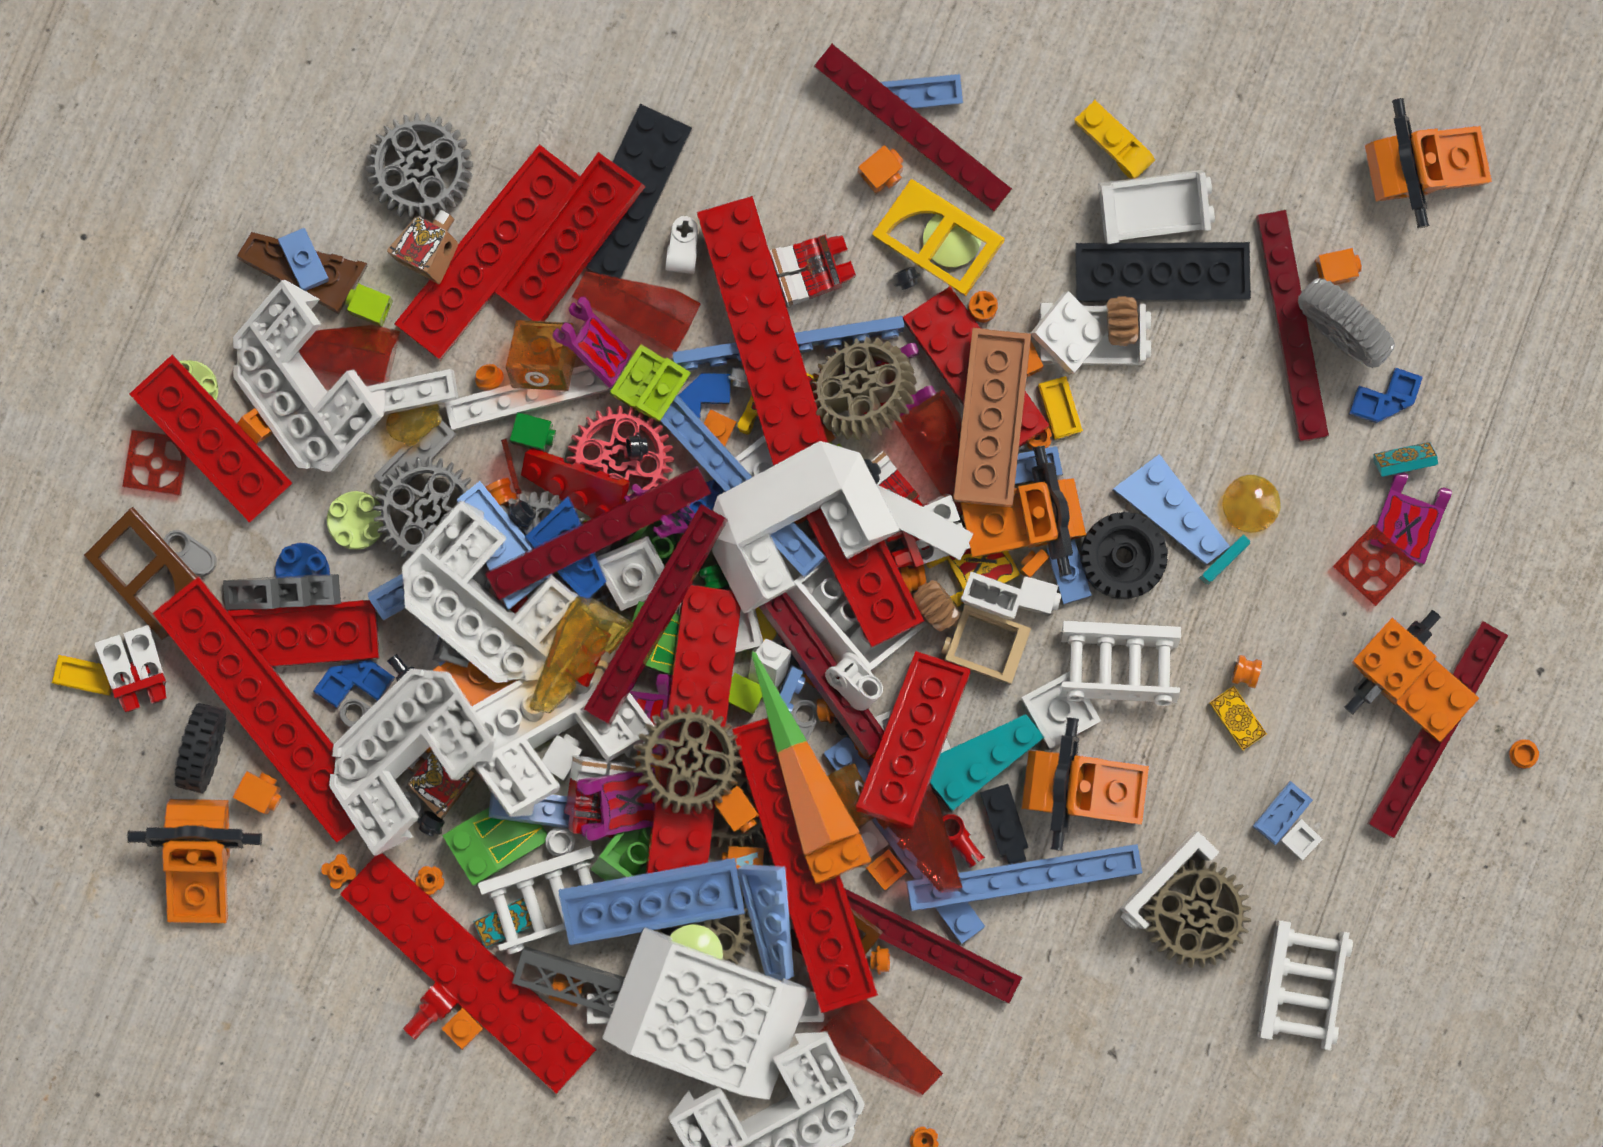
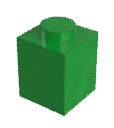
[510,412,556,452]

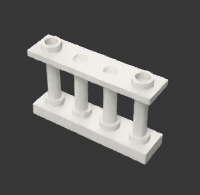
[1060,621,1181,706]
[478,846,595,955]
[1257,920,1353,1050]

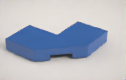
[1349,367,1423,423]
[678,373,731,420]
[313,660,396,708]

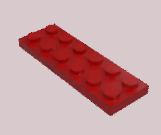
[494,152,645,326]
[903,286,1050,448]
[129,354,293,523]
[806,508,924,648]
[228,600,380,667]
[856,651,971,829]

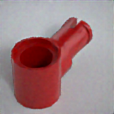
[937,814,985,868]
[403,981,459,1040]

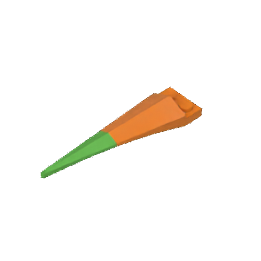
[752,651,872,884]

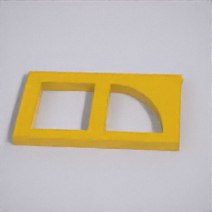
[872,179,1005,296]

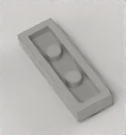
[374,414,457,497]

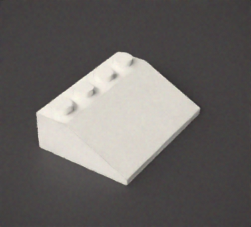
[787,558,927,672]

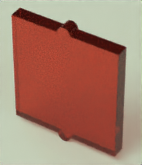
[501,438,523,495]

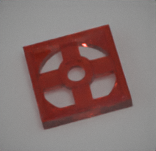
[122,430,188,496]
[1332,524,1416,606]

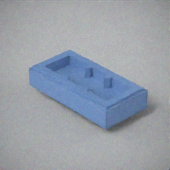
[278,228,329,291]
[1046,540,1092,605]
[1252,781,1313,845]

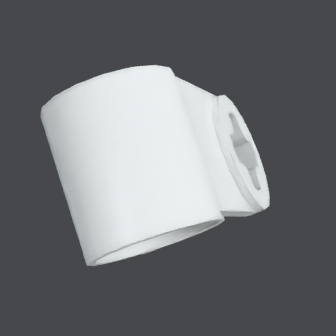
[665,216,698,274]
[825,652,883,711]

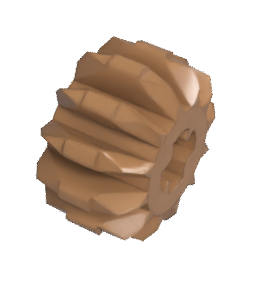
[1107,296,1139,346]
[913,580,960,631]

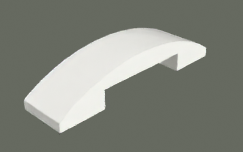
[877,485,973,560]

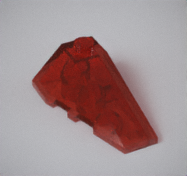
[572,271,701,354]
[298,325,401,385]
[894,389,963,517]
[875,784,963,893]
[819,999,943,1095]

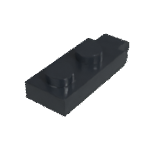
[980,784,1029,865]

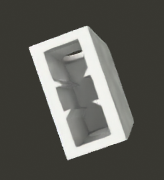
[961,572,1024,620]

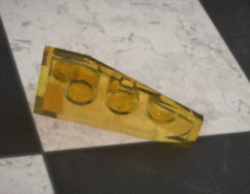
[529,596,633,713]

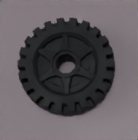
[1080,512,1168,599]
[174,703,226,793]

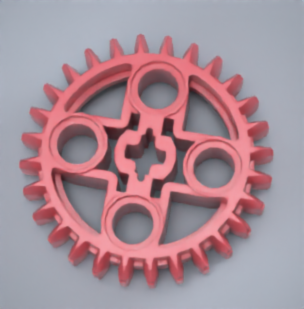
[566,406,674,496]

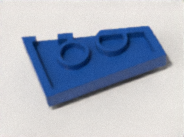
[525,496,607,602]

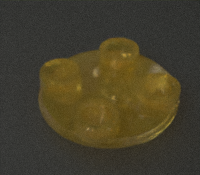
[386,404,442,446]
[1222,475,1281,533]

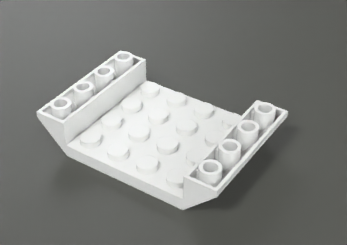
[602,927,811,1100]

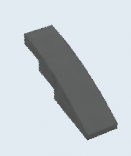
[223,574,341,610]

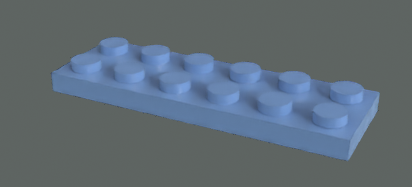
[558,858,745,945]

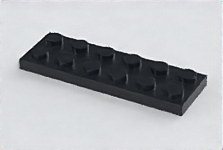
[584,104,693,285]
[1075,242,1251,302]

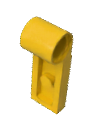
[1074,100,1155,179]

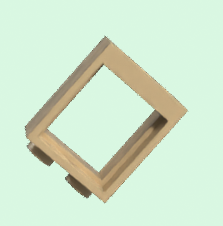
[941,604,1031,685]

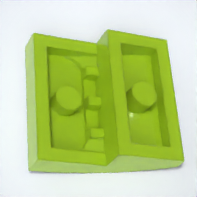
[609,344,691,422]

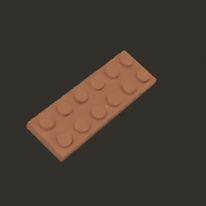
[954,328,1031,508]

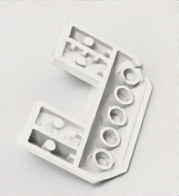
[233,280,385,472]
[711,441,900,614]
[402,500,596,683]
[472,660,654,817]
[329,669,495,855]
[668,1032,865,1147]

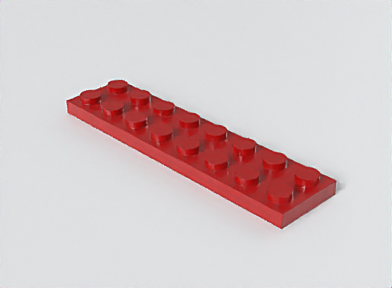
[394,144,580,361]

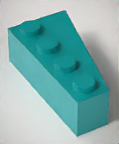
[929,714,1044,812]

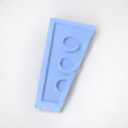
[1112,454,1230,565]
[457,481,554,610]
[737,865,794,980]

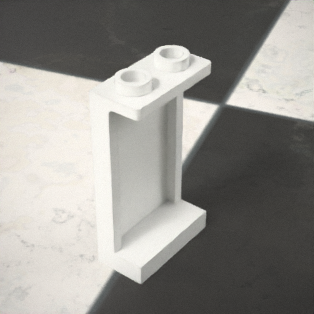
[1098,170,1215,244]
[1039,303,1151,365]
[1119,831,1219,929]

